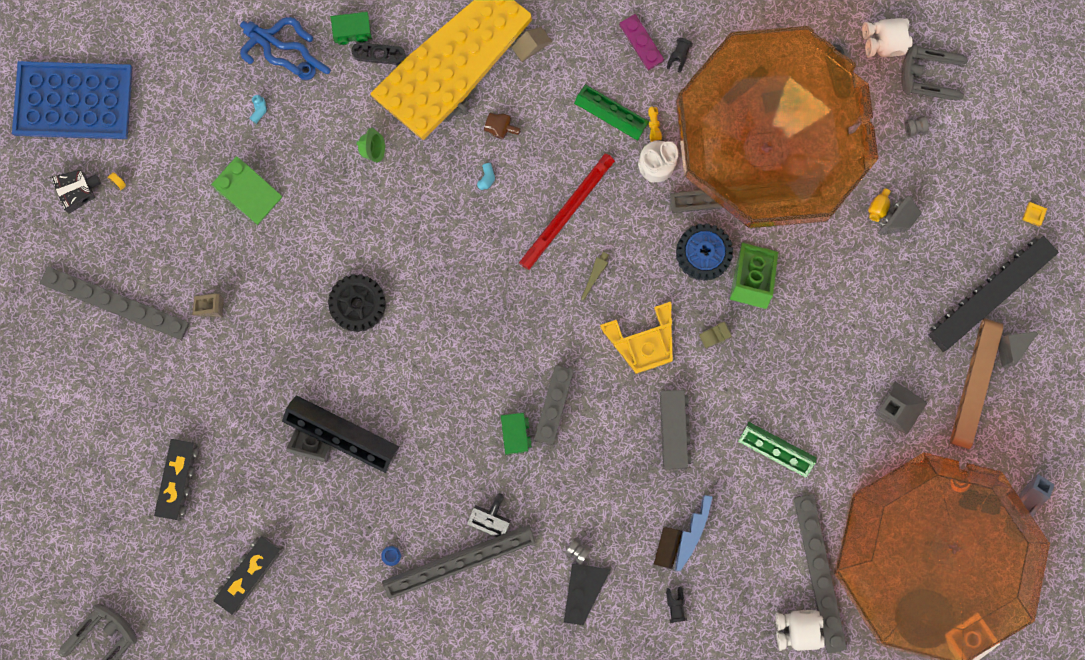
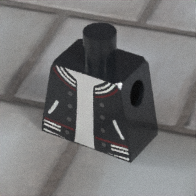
[50,170,101,214]

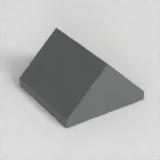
[998,331,1038,369]
[286,429,332,463]

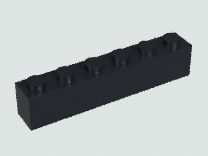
[282,395,400,473]

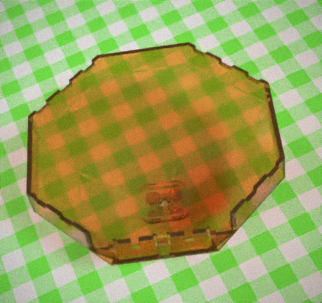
[676,26,879,228]
[834,452,1050,660]

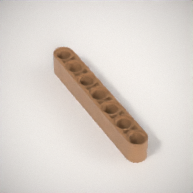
[950,318,1003,449]

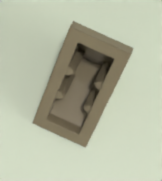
[511,27,552,62]
[192,294,224,318]

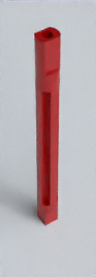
[519,154,615,270]

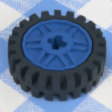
[676,223,733,281]

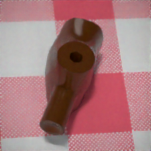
[484,112,521,140]

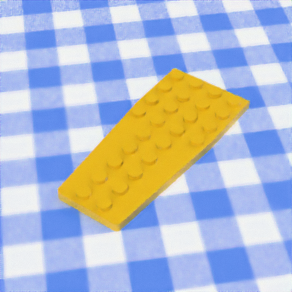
[370,0,532,140]

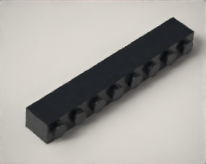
[928,236,1059,352]

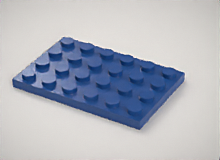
[12,61,133,139]

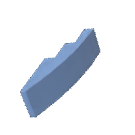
[675,495,712,571]

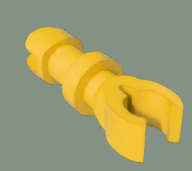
[648,106,662,142]

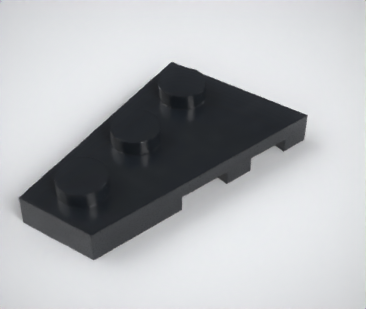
[564,564,611,625]

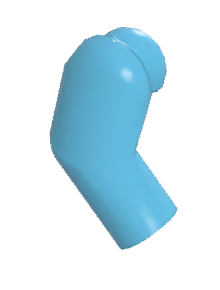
[249,95,267,124]
[477,163,495,190]

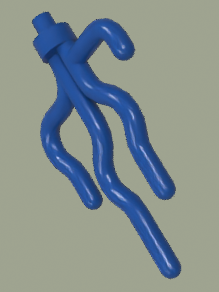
[240,17,331,75]

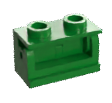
[330,12,372,45]
[501,413,532,456]

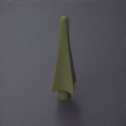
[581,252,609,300]

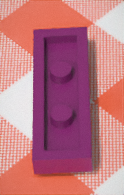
[619,14,664,71]

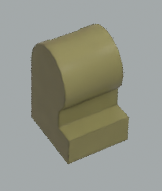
[699,321,732,349]

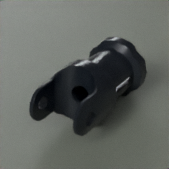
[667,38,693,73]
[666,587,687,623]

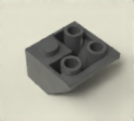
[877,195,921,235]
[874,381,928,435]

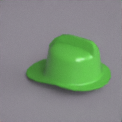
[356,127,385,163]

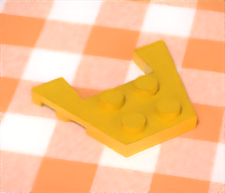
[600,302,673,374]

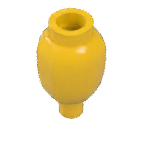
[868,188,891,222]

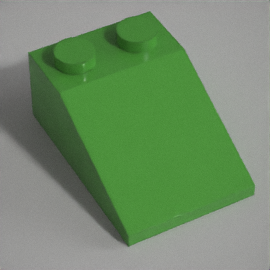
[211,156,282,225]
[730,242,778,309]

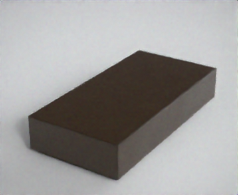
[654,526,682,569]

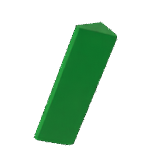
[574,84,649,141]
[738,422,817,478]

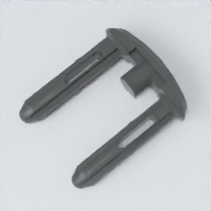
[901,43,968,101]
[58,604,137,660]

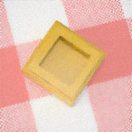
[1022,202,1047,227]

